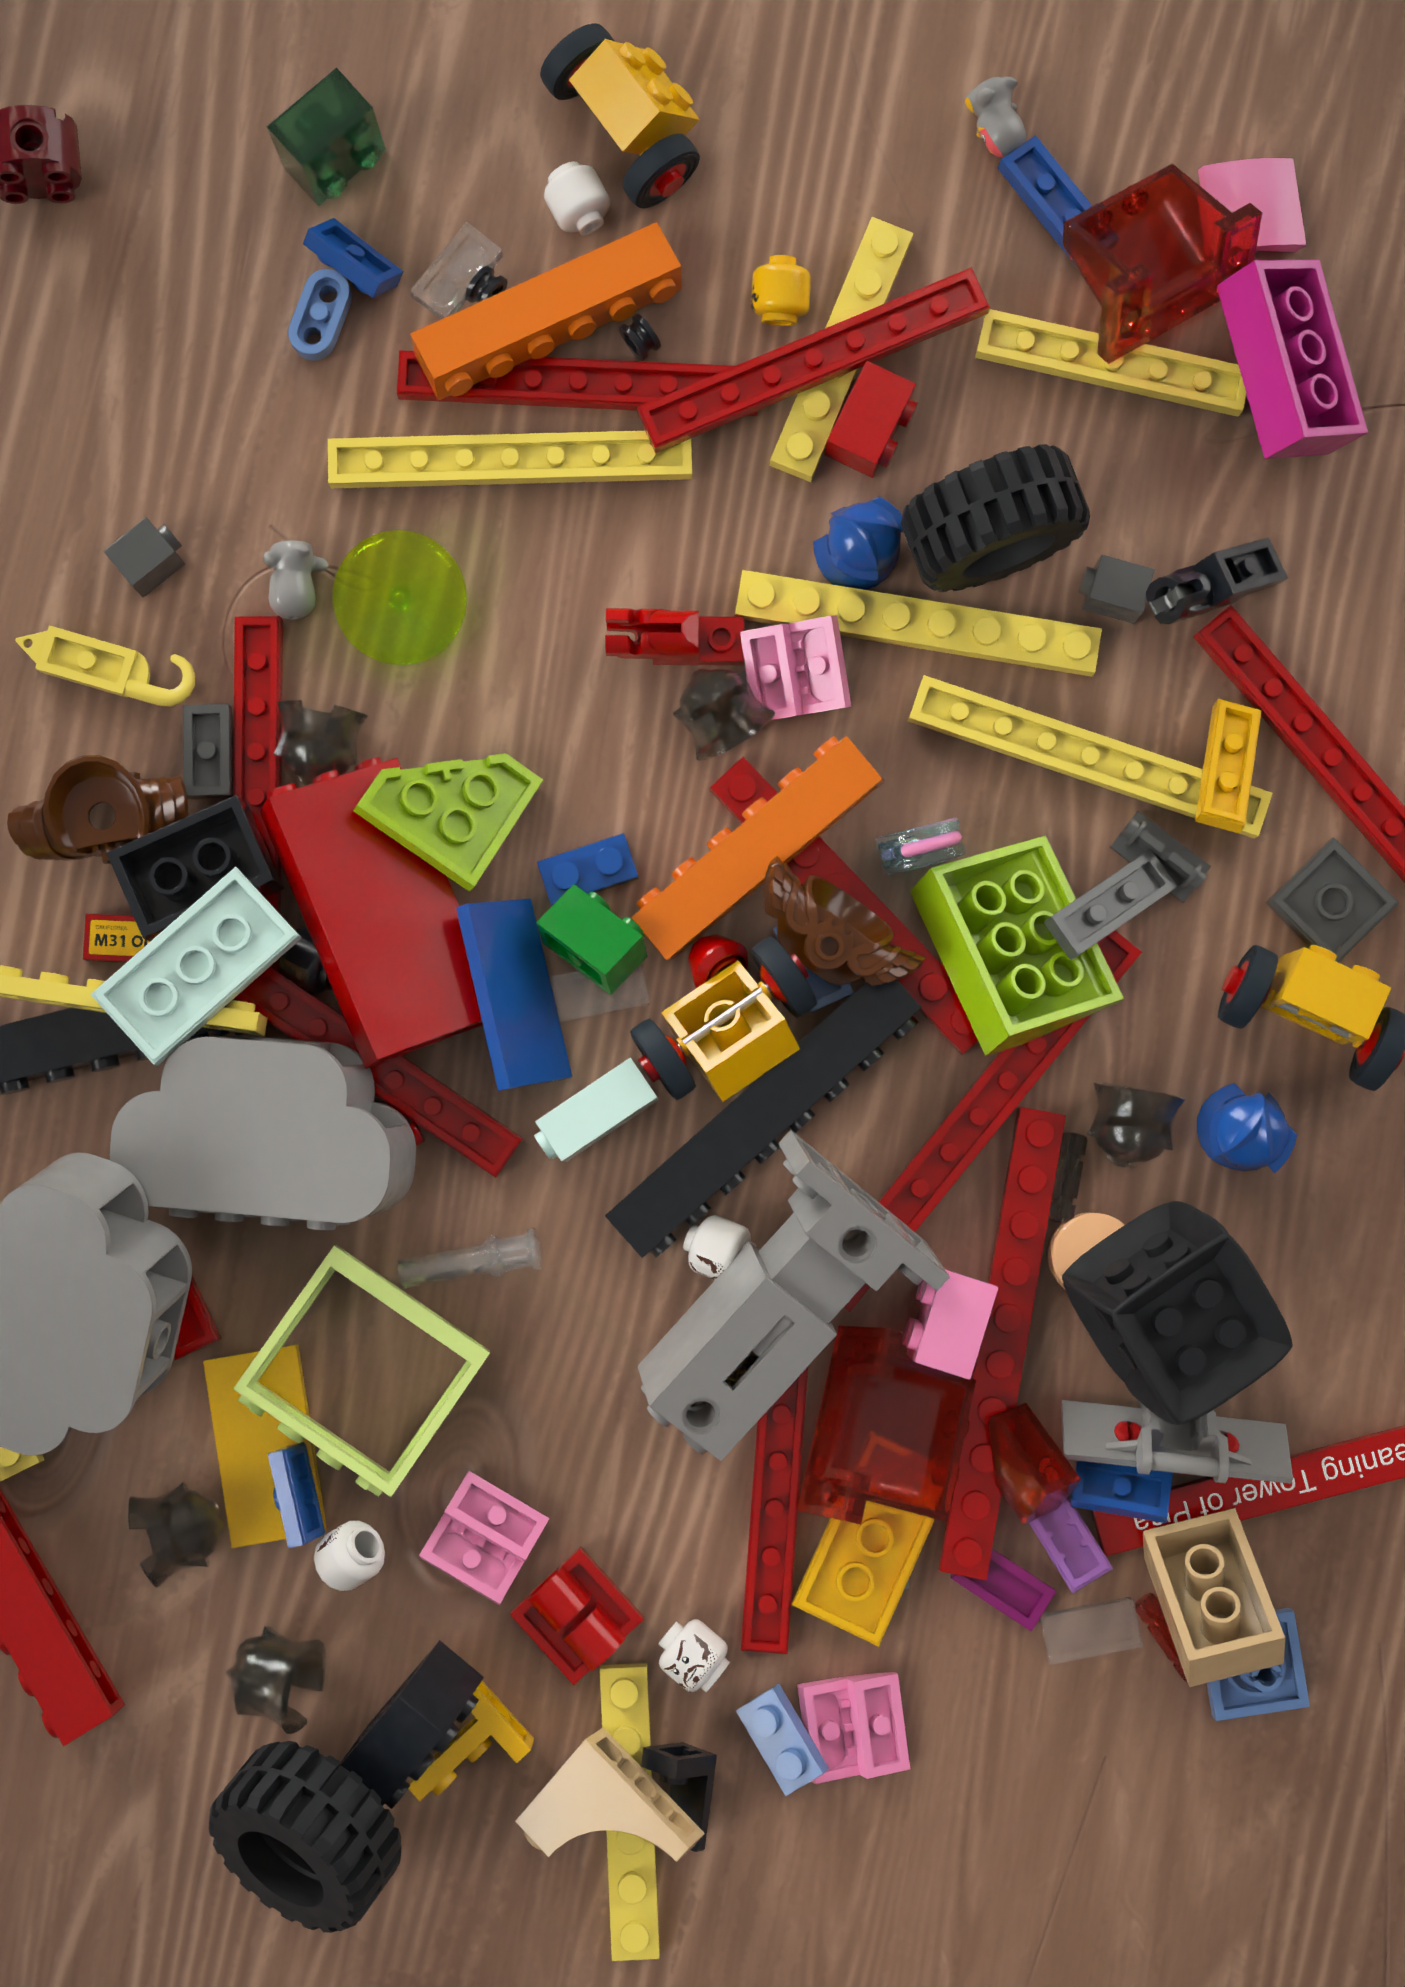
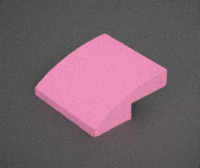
[1198,158,1306,258]
[740,615,852,723]
[419,1471,550,1605]
[797,1672,910,1784]

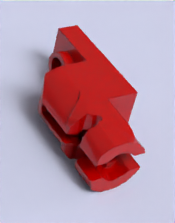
[605,608,744,666]

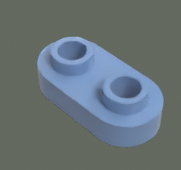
[288,269,352,361]

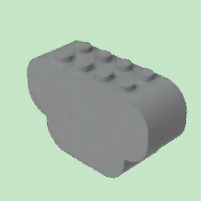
[110,1036,416,1230]
[0,1153,192,1455]

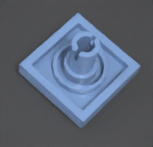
[1207,1608,1310,1721]

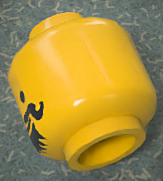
[751,255,811,326]

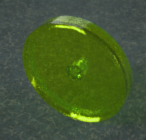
[333,530,467,665]

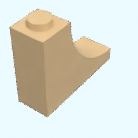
[515,1727,705,1862]

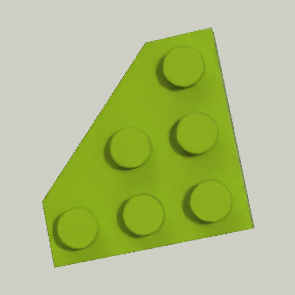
[353,753,543,891]

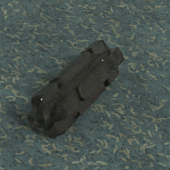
[1048,1132,1088,1224]

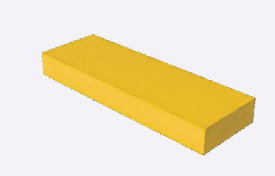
[1195,699,1262,834]

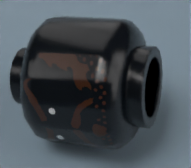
[278,926,332,994]

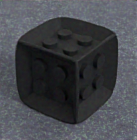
[1062,1201,1293,1425]

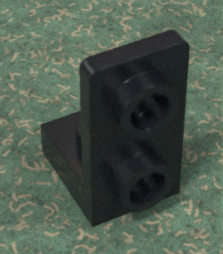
[641,1742,717,1852]

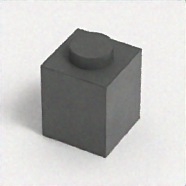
[103,517,185,598]
[1079,555,1155,624]

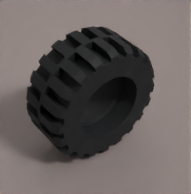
[901,444,1090,592]
[209,1741,402,1933]

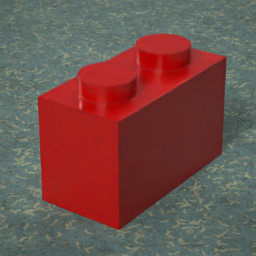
[824,361,918,478]

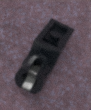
[1146,537,1288,624]

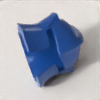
[813,496,903,590]
[1197,1083,1297,1173]

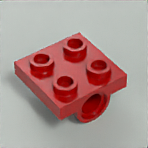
[510,1546,644,1686]

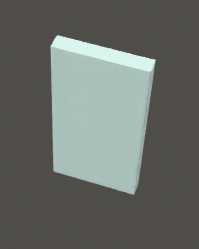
[90,867,301,1066]

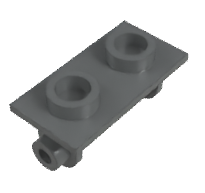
[1110,811,1211,903]

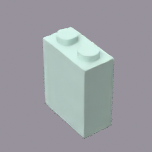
[534,1057,659,1162]

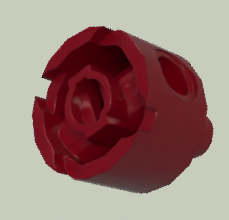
[0,105,82,204]

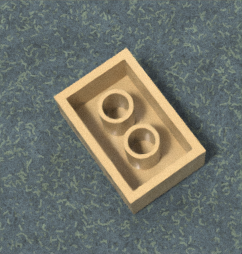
[1143,1508,1285,1687]

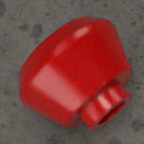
[688,934,748,988]

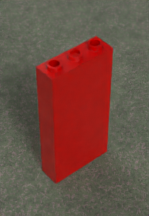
[260,757,483,1069]

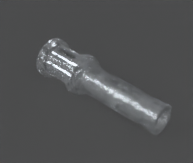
[398,1228,543,1289]

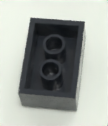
[107,795,284,942]
[341,1640,484,1809]

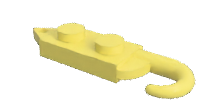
[15,625,195,707]

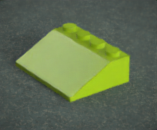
[910,835,1124,1056]

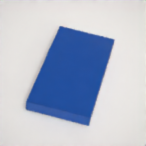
[456,899,572,1091]

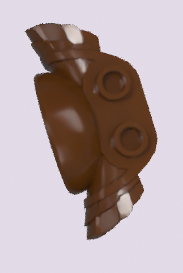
[7,755,189,864]
[763,856,925,986]

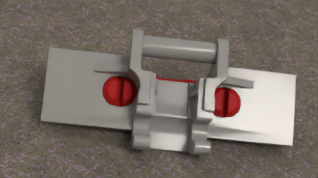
[1061,1400,1293,1484]

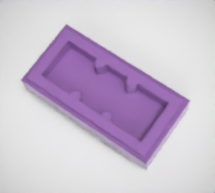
[1021,1491,1113,1594]

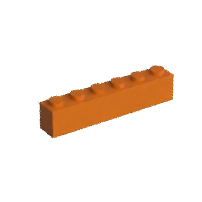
[410,222,681,401]
[631,736,885,960]

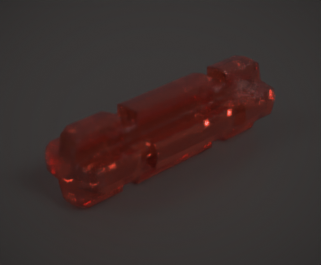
[1134,1593,1187,1682]

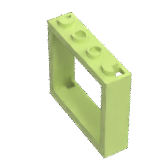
[233,1245,490,1497]

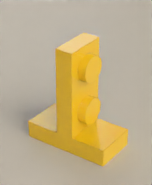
[408,1681,534,1801]

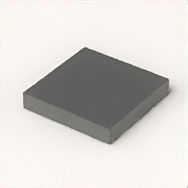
[1265,838,1399,963]

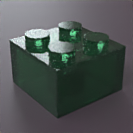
[266,67,386,206]

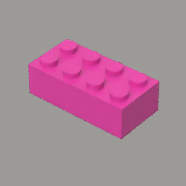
[1217,260,1368,459]

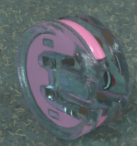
[875,817,967,875]

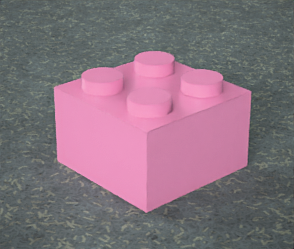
[902,1269,999,1380]

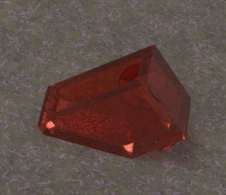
[988,1403,1081,1525]

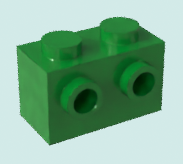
[536,884,648,995]

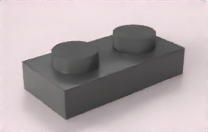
[183,704,233,799]

